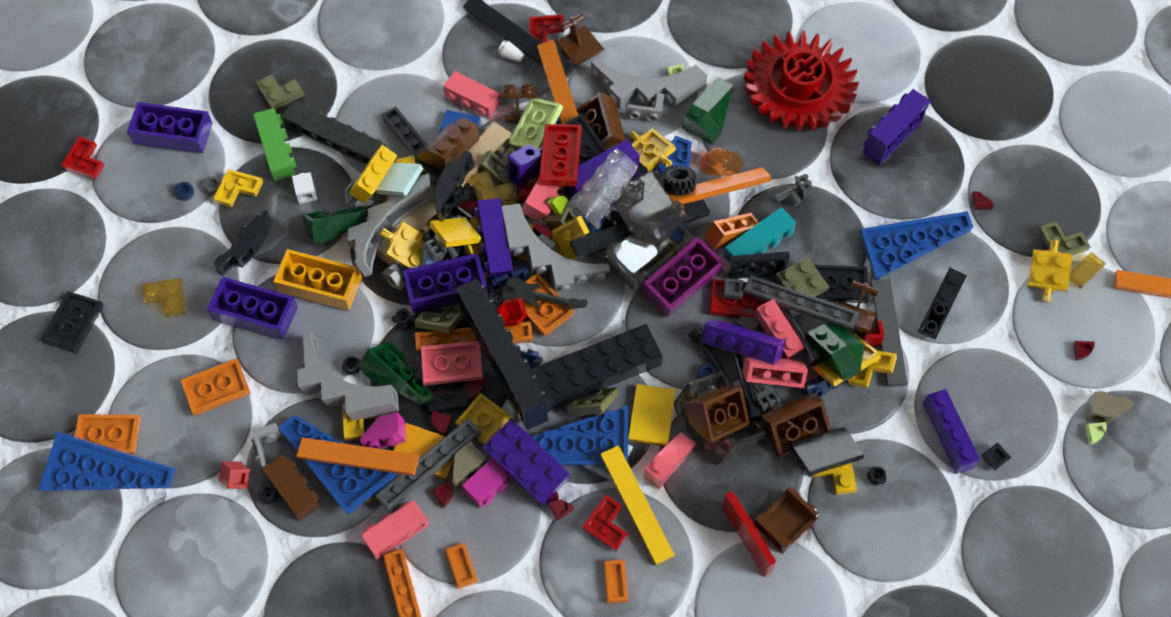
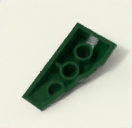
[682,77,733,145]
[302,204,379,244]
[357,341,434,405]

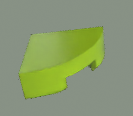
[547,196,567,215]

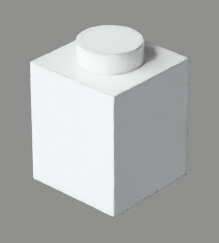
[292,172,317,204]

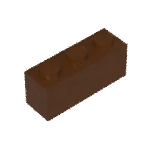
[262,455,320,521]

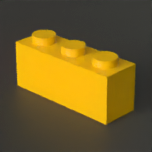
[349,145,397,204]

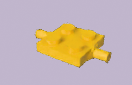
[629,128,676,172]
[380,222,425,269]
[1028,240,1073,303]

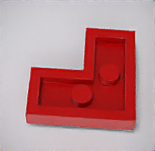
[529,14,565,43]
[61,137,105,180]
[582,495,628,552]

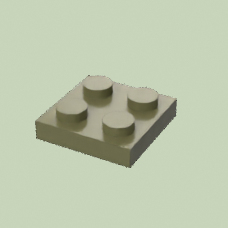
[776,257,829,297]

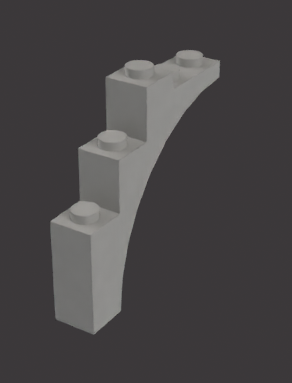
[590,58,708,108]
[347,173,436,277]
[502,204,610,293]
[296,332,399,421]

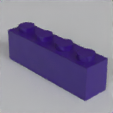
[474,198,513,278]
[701,319,785,364]
[922,389,980,474]

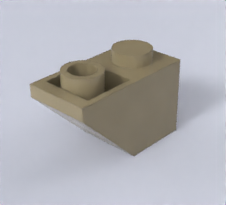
[544,191,577,231]
[1086,391,1135,424]
[453,441,487,491]

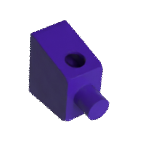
[507,144,543,189]

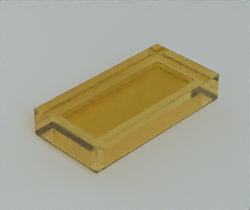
[1069,252,1106,289]

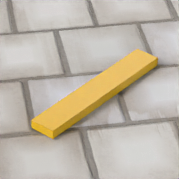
[600,445,675,565]

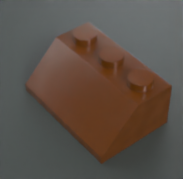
[577,92,626,150]
[417,118,479,172]
[685,386,750,443]
[760,393,831,458]

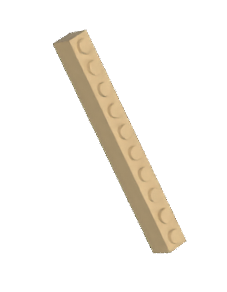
[377,122,511,265]

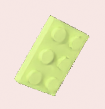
[508,98,563,149]

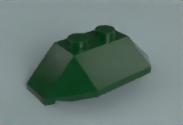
[804,324,864,382]

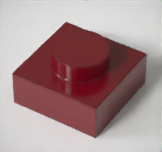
[533,222,552,240]

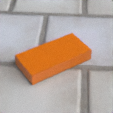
[445,543,478,590]
[604,560,628,604]

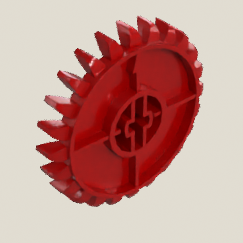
[744,31,859,131]

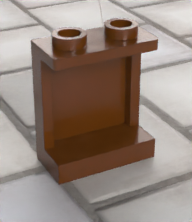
[754,487,819,554]

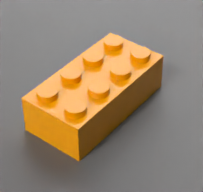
[273,249,362,311]

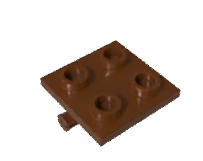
[556,13,604,67]
[499,84,536,125]
[838,280,879,333]

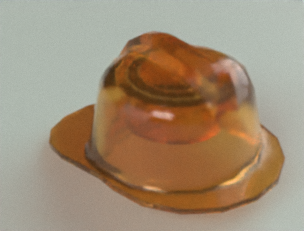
[700,147,743,175]

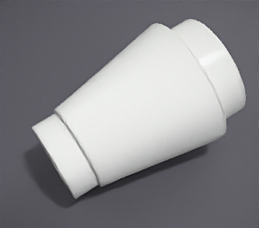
[497,41,525,63]

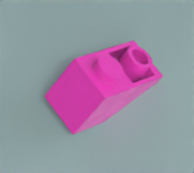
[361,412,406,449]

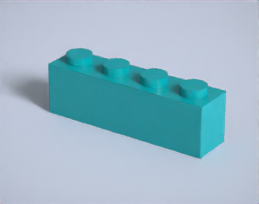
[723,207,796,263]

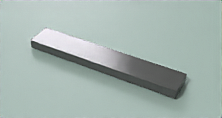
[743,275,859,331]
[870,279,908,387]
[375,419,481,512]

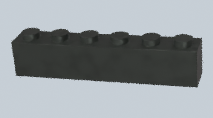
[282,101,386,165]

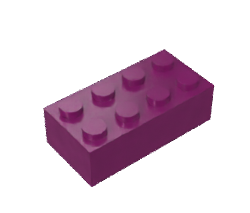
[641,237,725,318]

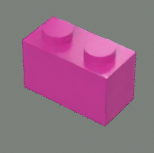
[462,458,510,508]

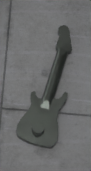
[502,276,588,310]

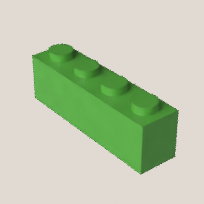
[254,108,297,181]

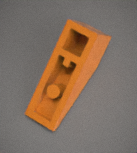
[703,213,759,250]

